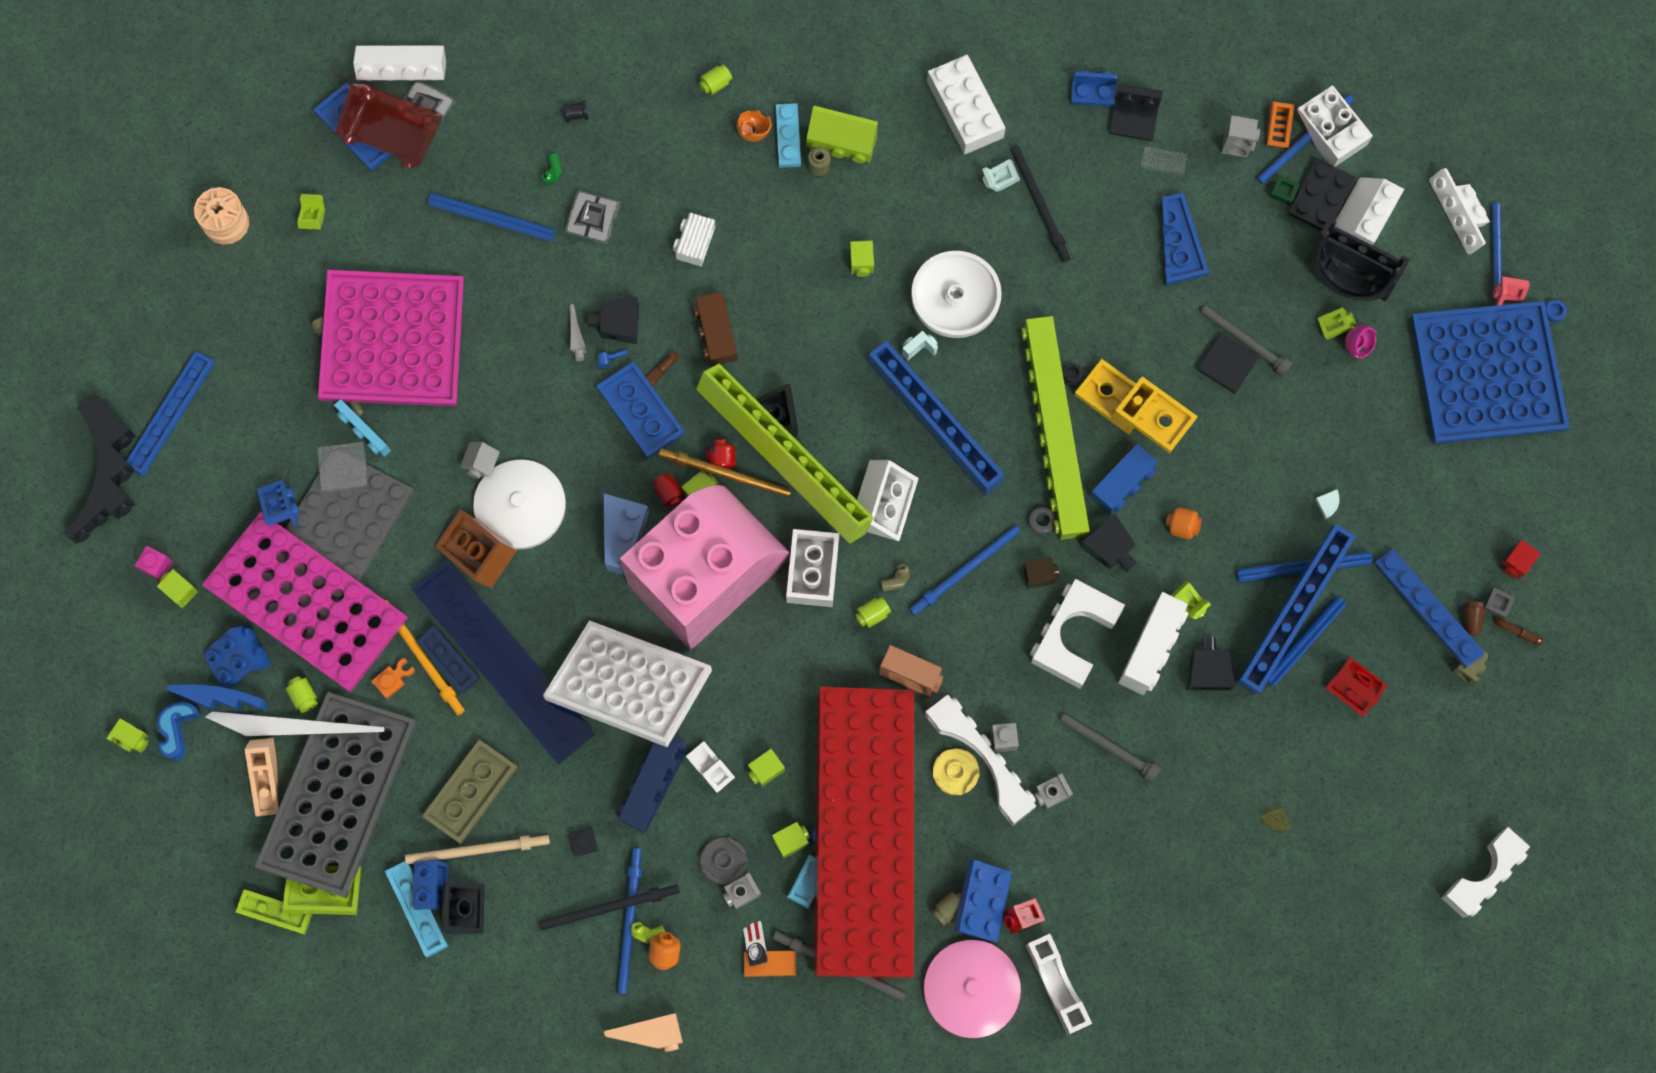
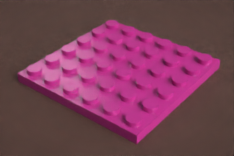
[318,270,464,407]

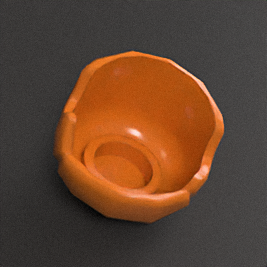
[736,110,772,143]

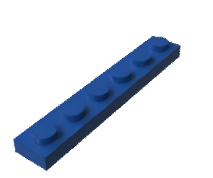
[1375,549,1485,669]

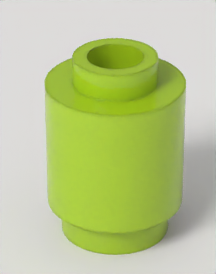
[699,65,732,95]
[855,597,891,629]
[285,677,318,713]

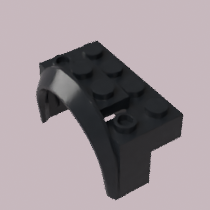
[1306,218,1410,302]

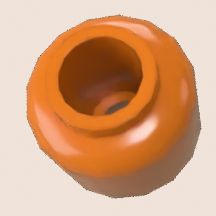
[1166,507,1202,539]
[648,932,681,970]

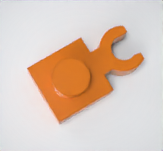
[372,658,415,699]

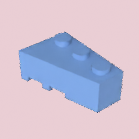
[604,494,649,575]

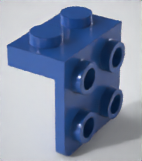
[204,625,272,689]

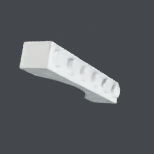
[925,695,1036,826]

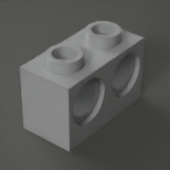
[1221,116,1260,158]

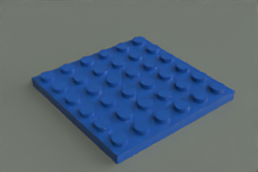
[1411,301,1570,444]

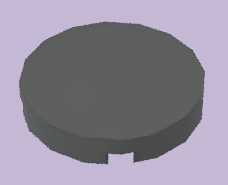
[700,837,748,885]

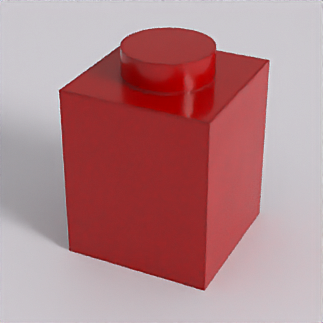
[1500,540,1541,579]

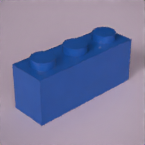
[1089,443,1158,515]

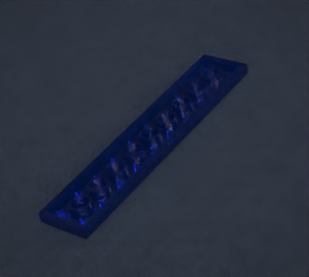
[411,560,595,765]

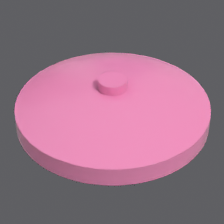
[924,940,1020,1038]

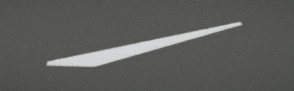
[206,712,384,736]

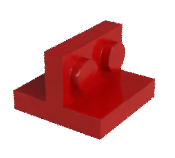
[1326,657,1387,717]

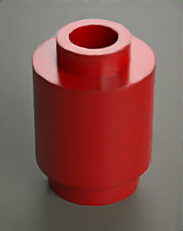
[653,473,684,508]

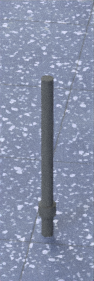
[773,930,907,1002]

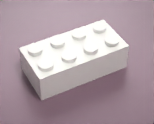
[927,55,1005,155]
[1118,592,1189,695]

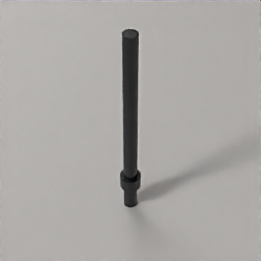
[1011,145,1071,262]
[539,884,680,930]

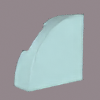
[1315,490,1339,520]

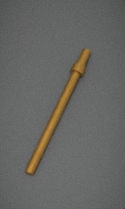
[658,448,791,497]

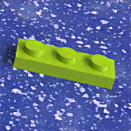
[236,889,313,935]

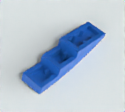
[166,684,268,711]

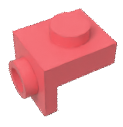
[1493,277,1529,306]

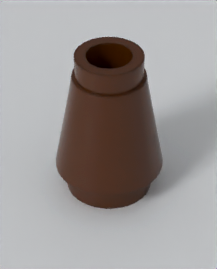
[1462,602,1486,635]

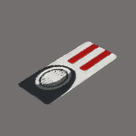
[743,921,768,967]

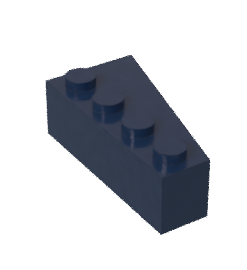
[617,737,688,834]

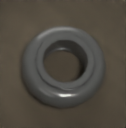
[1028,507,1056,535]

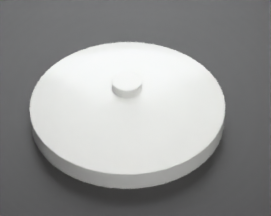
[911,251,1001,338]
[474,460,566,549]

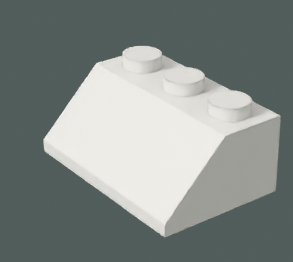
[1335,177,1404,245]
[857,460,919,541]

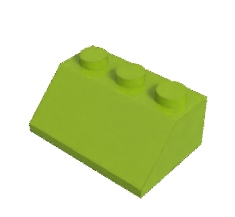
[807,106,878,164]

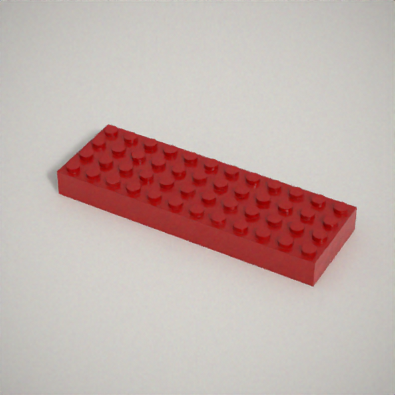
[814,687,914,979]

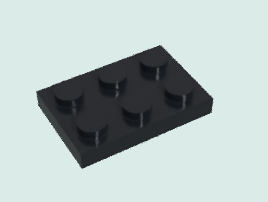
[1288,158,1356,231]

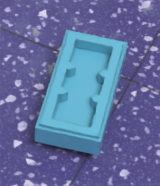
[787,854,815,909]

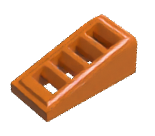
[1266,102,1295,148]

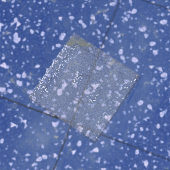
[317,442,369,493]

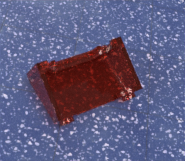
[335,84,443,169]

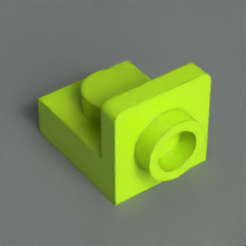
[1318,307,1356,340]

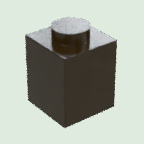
[1023,557,1059,589]

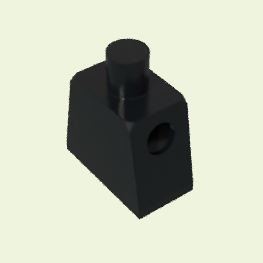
[588,297,639,344]
[1081,514,1137,572]
[1187,637,1235,691]

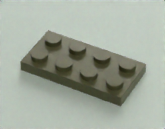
[422,739,518,844]

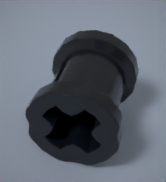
[564,100,589,123]

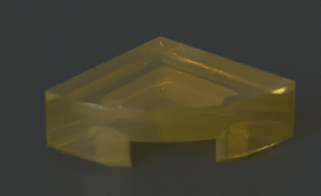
[1260,807,1292,831]

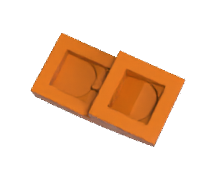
[744,951,796,977]

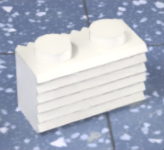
[673,213,715,267]

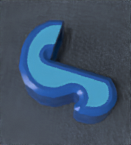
[156,702,203,761]

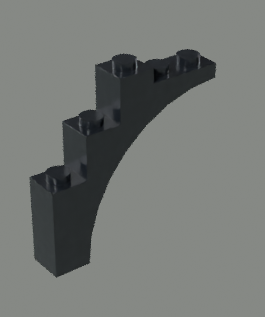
[63,393,136,544]

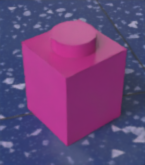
[135,546,173,581]

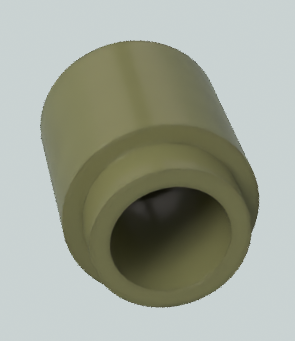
[808,147,830,176]
[931,892,961,926]

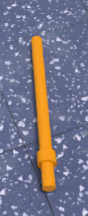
[386,600,465,716]

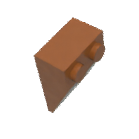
[435,509,517,588]

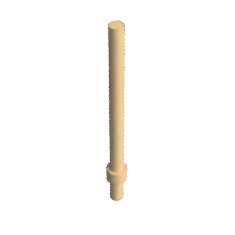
[405,835,550,864]

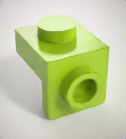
[297,194,325,229]
[1170,581,1211,620]

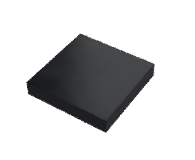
[1197,333,1259,394]

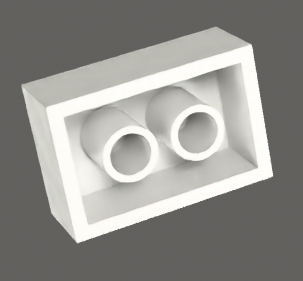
[786,529,839,607]

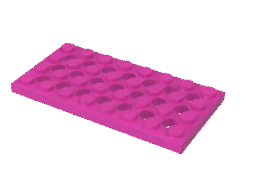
[202,512,408,693]

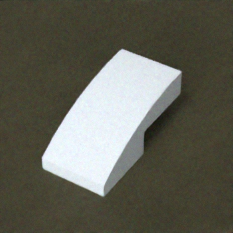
[685,741,735,793]

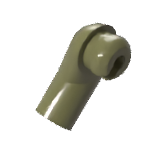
[881,564,910,592]

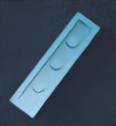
[385,861,449,958]

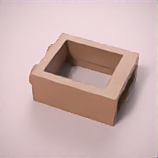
[879,645,944,697]

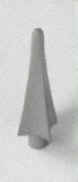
[569,304,586,361]

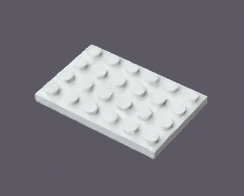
[543,621,712,747]

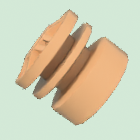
[194,187,249,245]

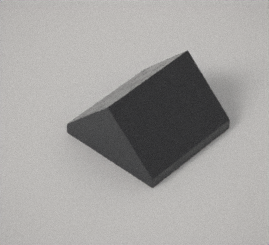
[756,384,798,437]
[441,882,485,934]

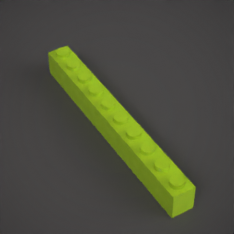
[1021,316,1089,540]
[696,364,874,544]

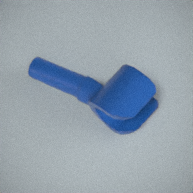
[597,349,628,368]

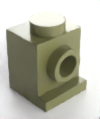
[1452,649,1488,686]

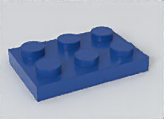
[954,860,1012,942]

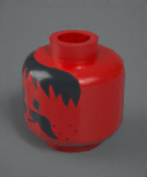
[706,440,736,470]

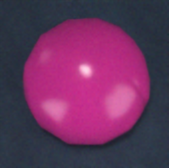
[1345,325,1377,359]

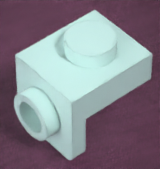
[982,159,1020,192]
[902,331,938,361]

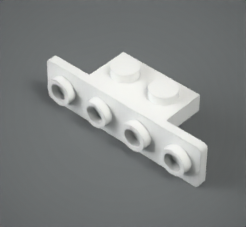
[1429,168,1490,254]

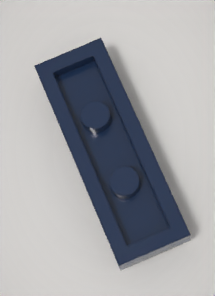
[416,626,480,694]

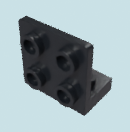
[1110,83,1163,141]

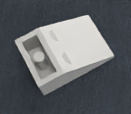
[1297,85,1373,167]

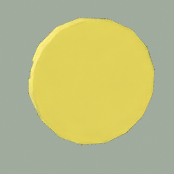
[933,748,979,795]

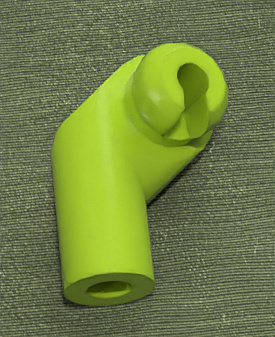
[631,922,665,944]

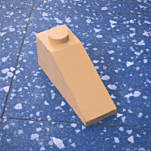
[245,738,279,817]
[604,1013,683,1052]

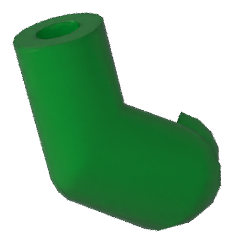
[541,153,562,185]

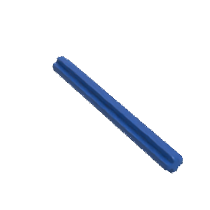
[428,193,555,241]
[1237,551,1372,582]

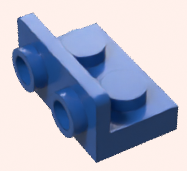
[1071,70,1117,107]
[257,479,300,526]
[413,860,448,911]

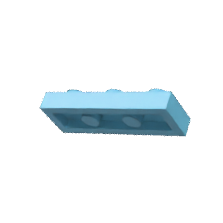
[776,104,801,168]
[334,399,391,457]

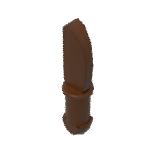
[646,352,679,386]
[1494,617,1544,646]

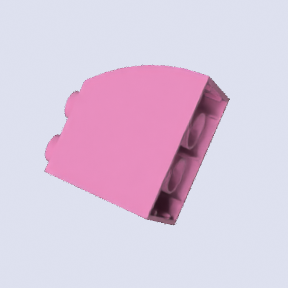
[620,485,791,651]

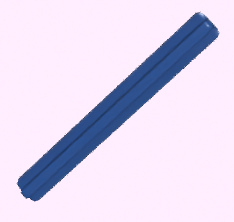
[1267,597,1346,686]

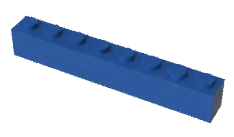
[868,340,1005,496]
[1235,524,1356,695]

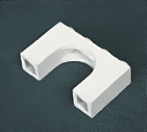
[1030,579,1125,689]

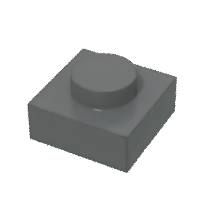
[1484,587,1516,619]

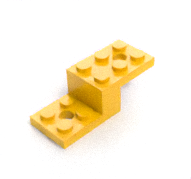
[1075,359,1198,453]

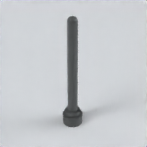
[1200,306,1294,377]
[1059,714,1162,783]

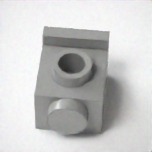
[1034,773,1073,810]
[723,873,761,910]

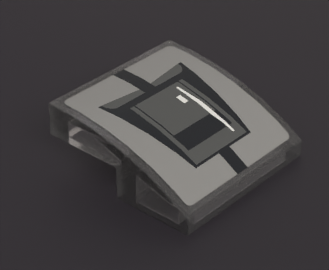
[393,80,455,138]
[565,190,621,244]

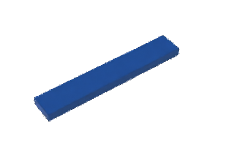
[127,351,216,476]

